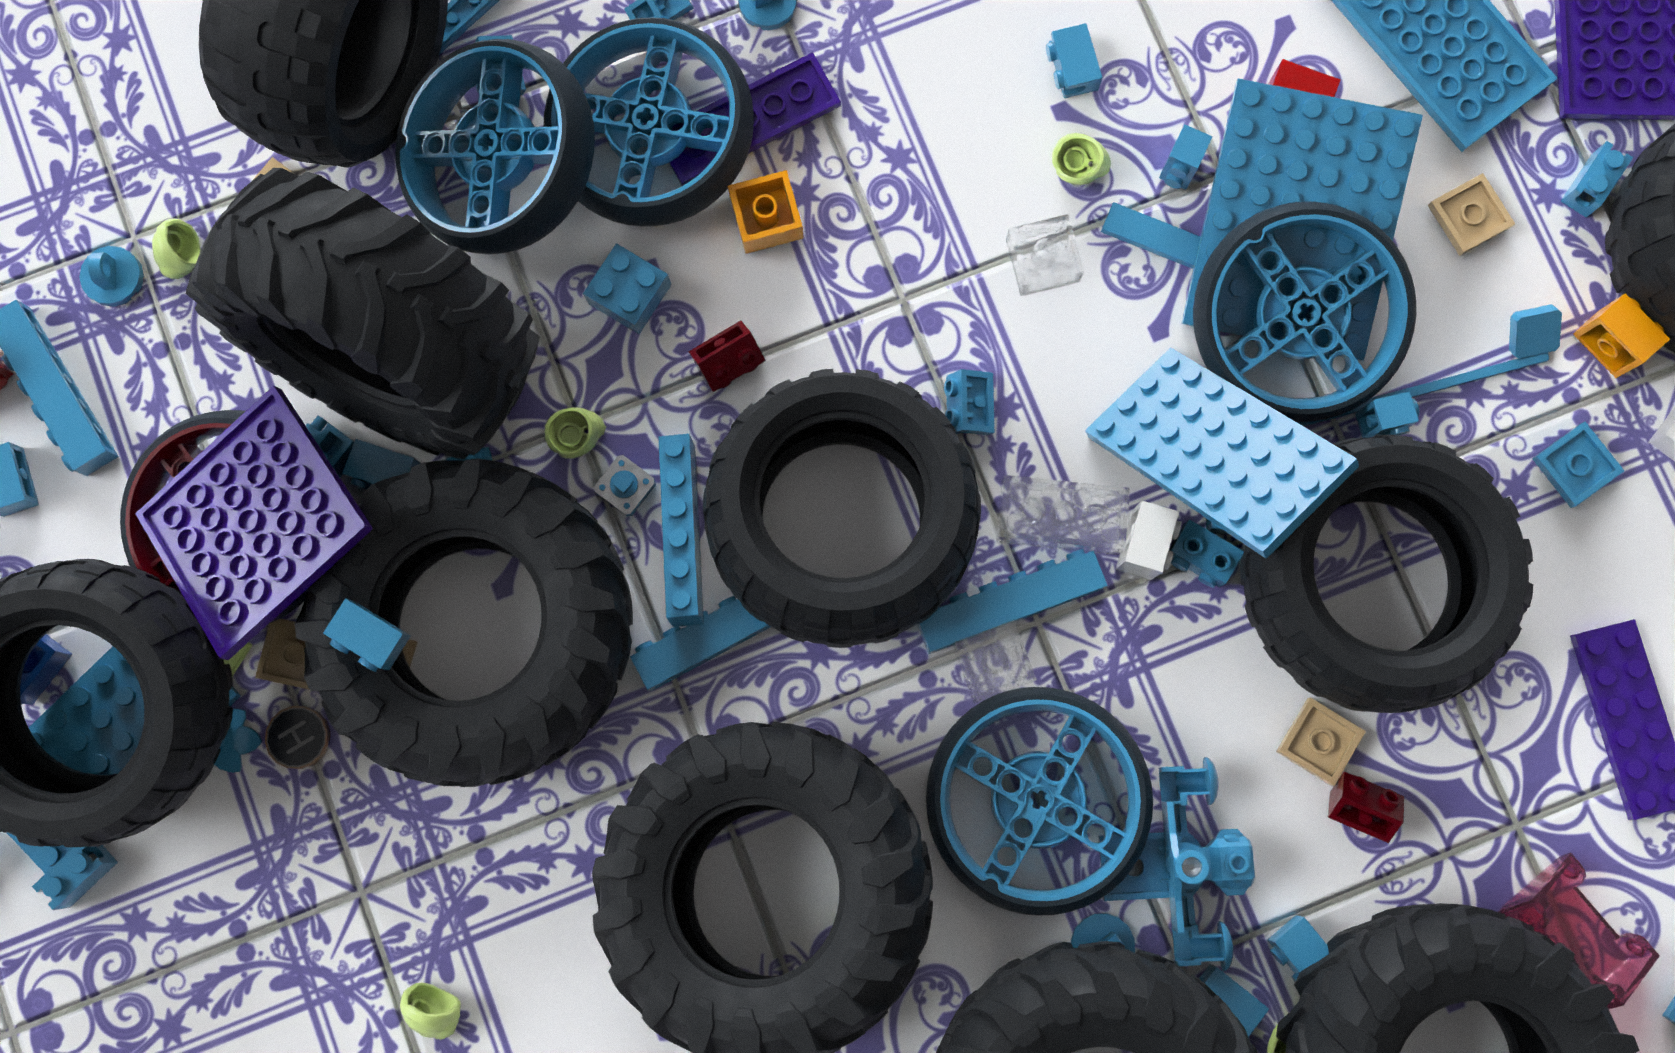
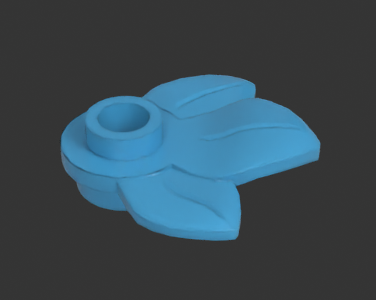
[214,709,262,773]

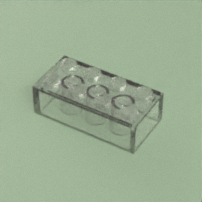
[996,475,1130,555]

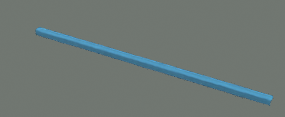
[1297,353,1549,427]

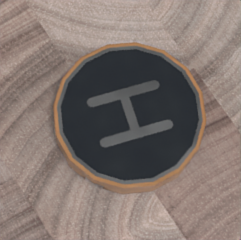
[265,706,331,769]

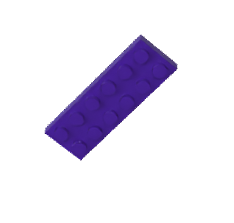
[669,52,841,186]
[1570,619,1675,820]

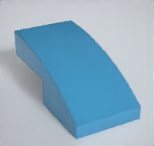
[624,0,694,20]

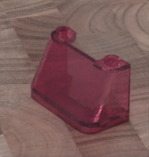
[1498,853,1660,1009]

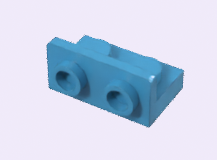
[944,369,995,435]

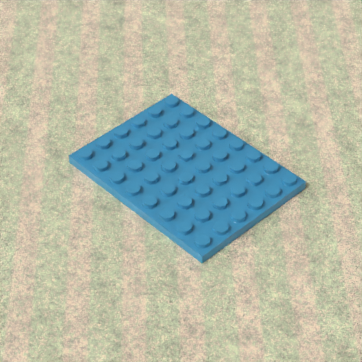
[1181,78,1423,361]

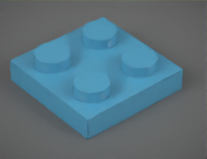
[1532,421,1624,508]

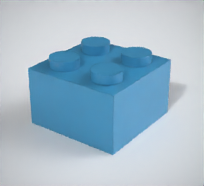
[583,243,672,334]

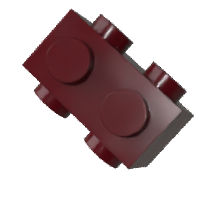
[688,320,766,392]
[1328,771,1404,843]

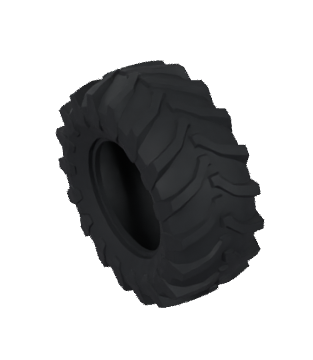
[186,168,540,459]
[295,458,633,787]
[592,722,933,1053]
[1276,903,1640,1053]
[936,941,1258,1053]

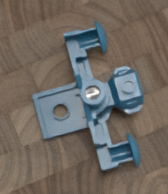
[1098,757,1255,971]

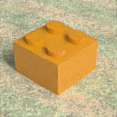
[728,170,804,254]
[1573,293,1670,378]

